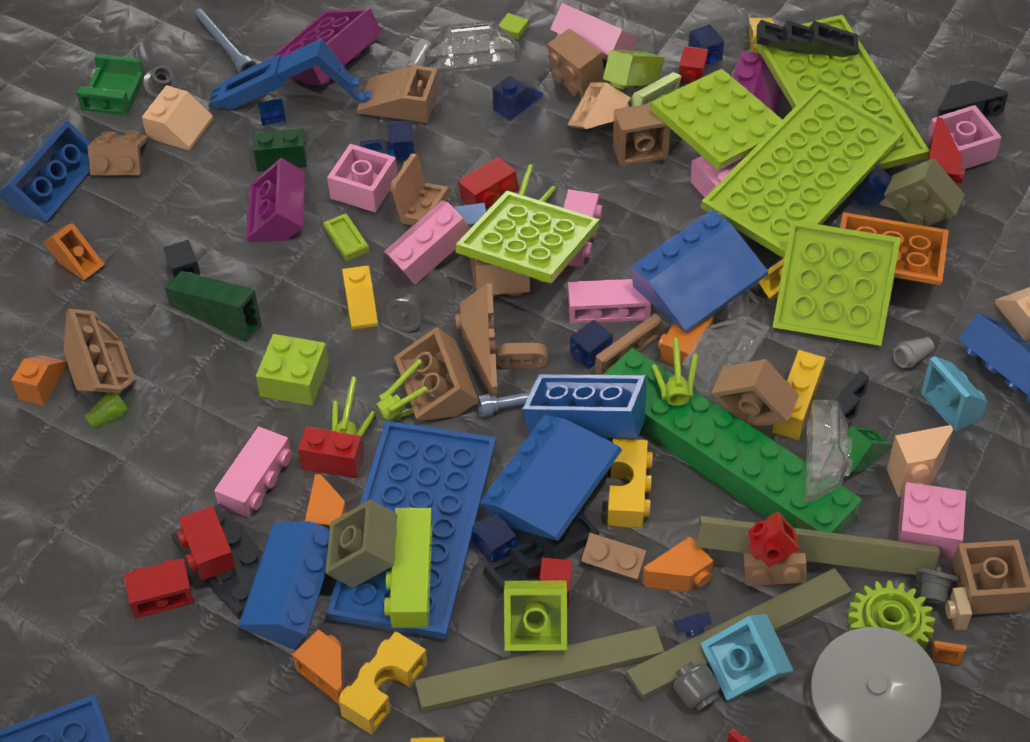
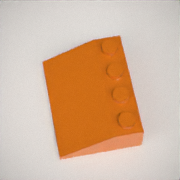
[840,212,949,285]

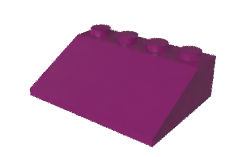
[267,8,383,86]

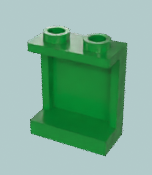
[77,54,145,116]

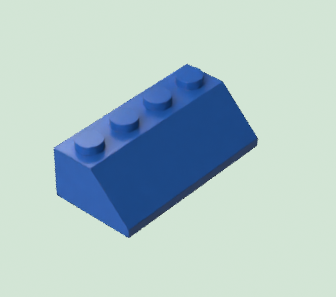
[0,120,91,222]
[958,313,1030,403]
[522,374,647,439]
[238,521,330,650]

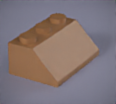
[394,327,479,421]

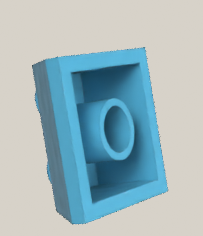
[921,356,988,432]
[700,614,794,701]

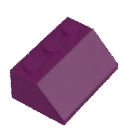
[733,51,783,114]
[246,158,305,242]

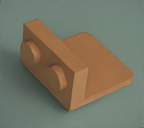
[88,131,148,175]
[390,154,450,225]
[744,553,807,586]

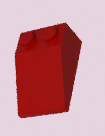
[927,117,965,188]

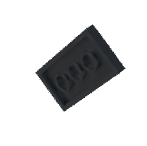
[171,503,263,619]

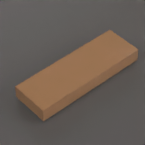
[595,313,662,375]

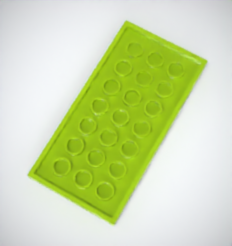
[754,14,930,173]
[701,84,904,259]

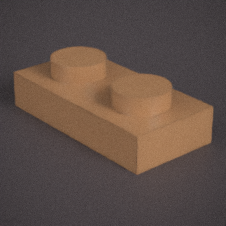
[581,533,648,580]

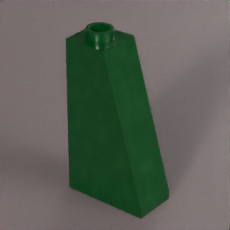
[165,271,262,343]

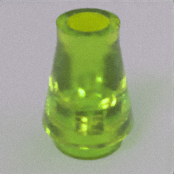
[84,393,128,429]

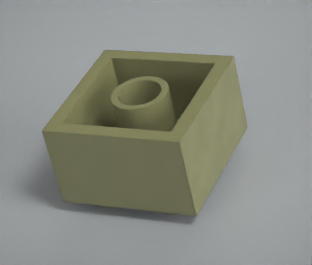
[884,158,965,226]
[325,499,397,588]

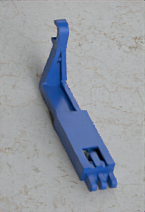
[208,39,372,111]

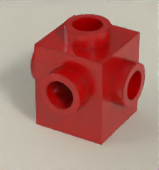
[748,512,800,568]

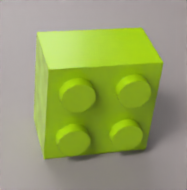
[256,334,329,406]
[504,581,567,651]

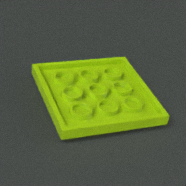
[649,69,782,170]
[456,191,600,283]
[773,220,901,346]

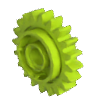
[847,580,935,649]

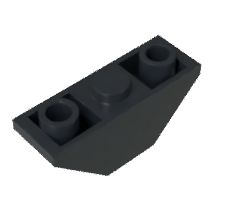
[937,80,1008,117]

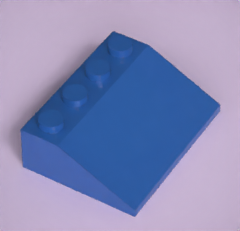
[631,209,768,333]
[480,415,622,541]

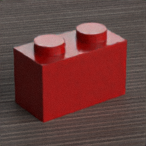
[457,157,519,210]
[298,427,364,479]
[177,506,236,581]
[124,558,195,619]

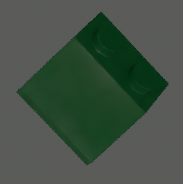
[253,128,307,172]

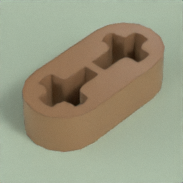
[496,343,548,369]

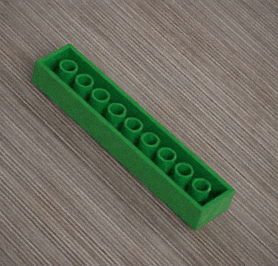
[603,348,862,534]

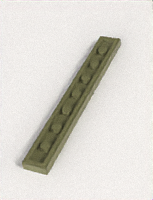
[695,516,940,575]
[626,568,852,700]
[415,626,664,713]

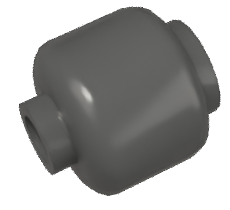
[673,661,720,711]

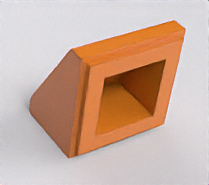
[929,640,966,665]

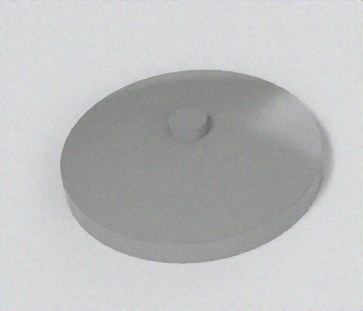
[811,627,941,742]

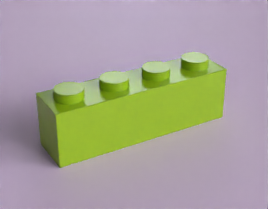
[603,50,665,89]
[384,508,433,628]

